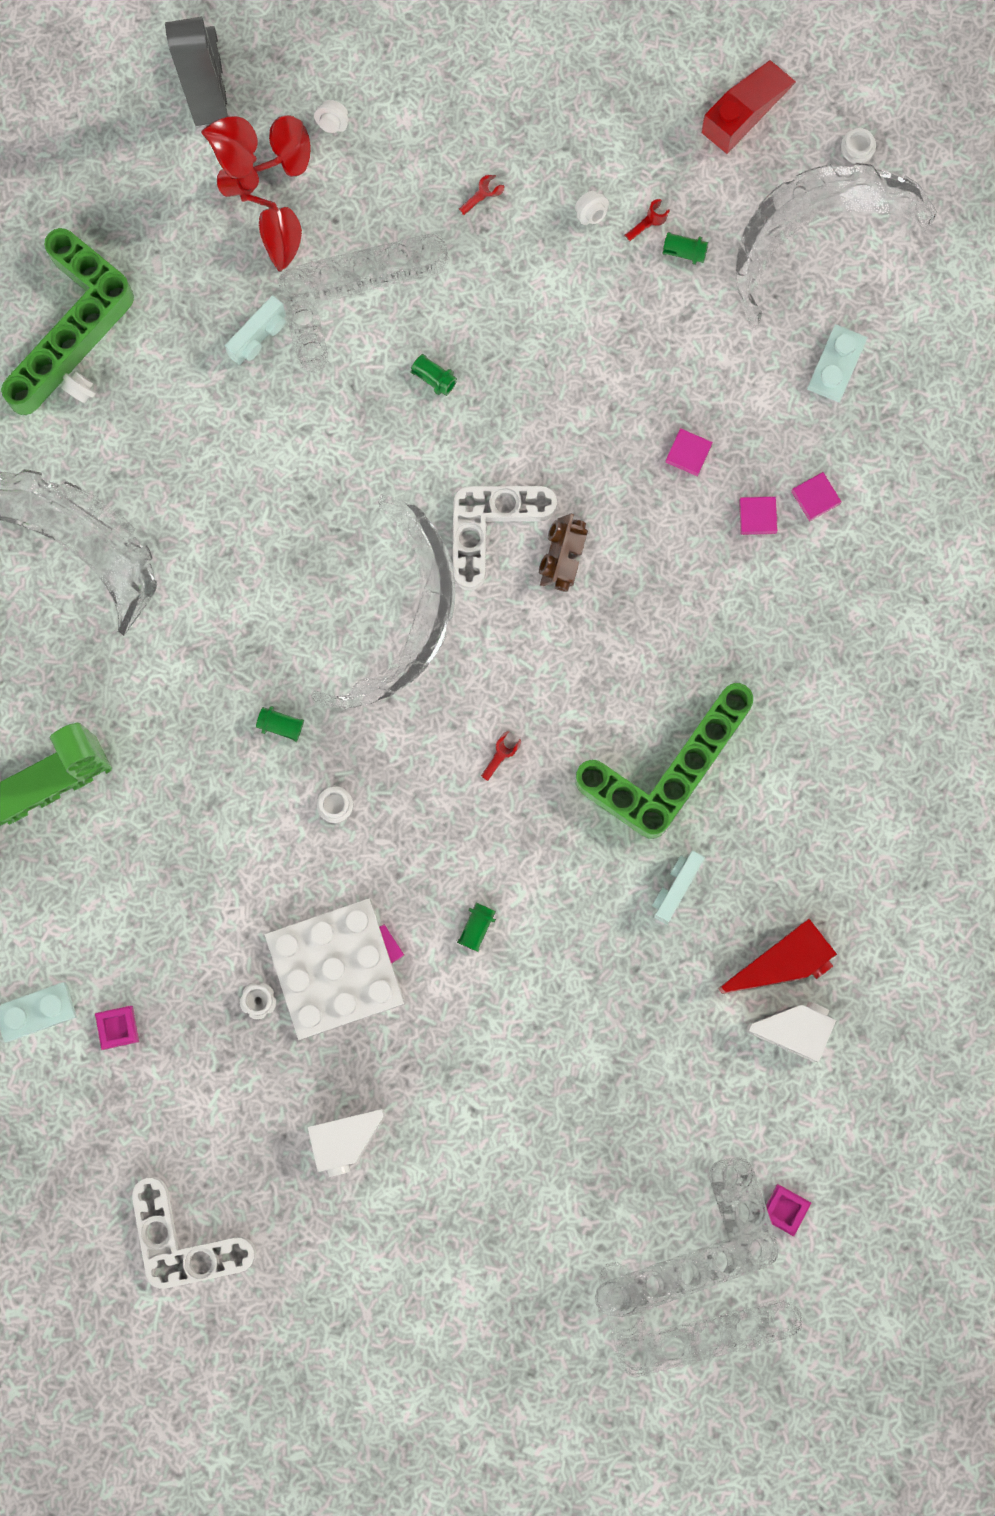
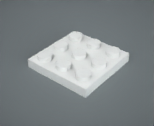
[264,898,405,1040]

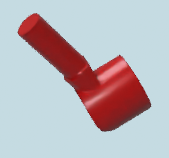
[459,175,505,215]
[624,199,670,242]
[481,731,521,781]

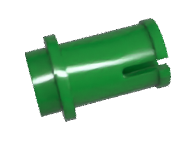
[662,232,709,265]
[410,354,457,396]
[256,706,304,742]
[457,902,496,952]

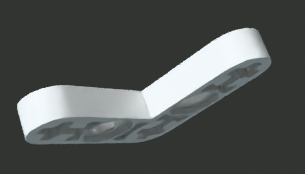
[453,486,557,591]
[132,1178,256,1289]

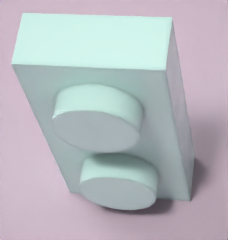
[224,295,287,365]
[807,324,868,403]
[652,850,705,925]
[0,982,77,1043]

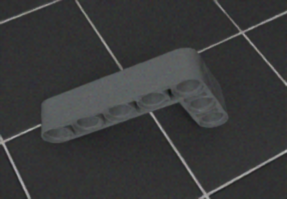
[165,16,228,126]

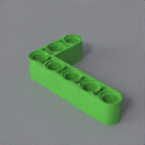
[1,228,134,415]
[576,683,753,839]
[0,722,112,826]

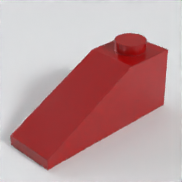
[701,60,796,154]
[718,919,837,994]

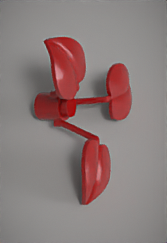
[201,115,311,272]

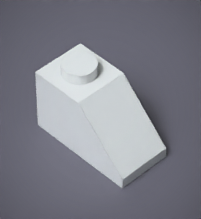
[746,1002,836,1063]
[308,1109,386,1177]

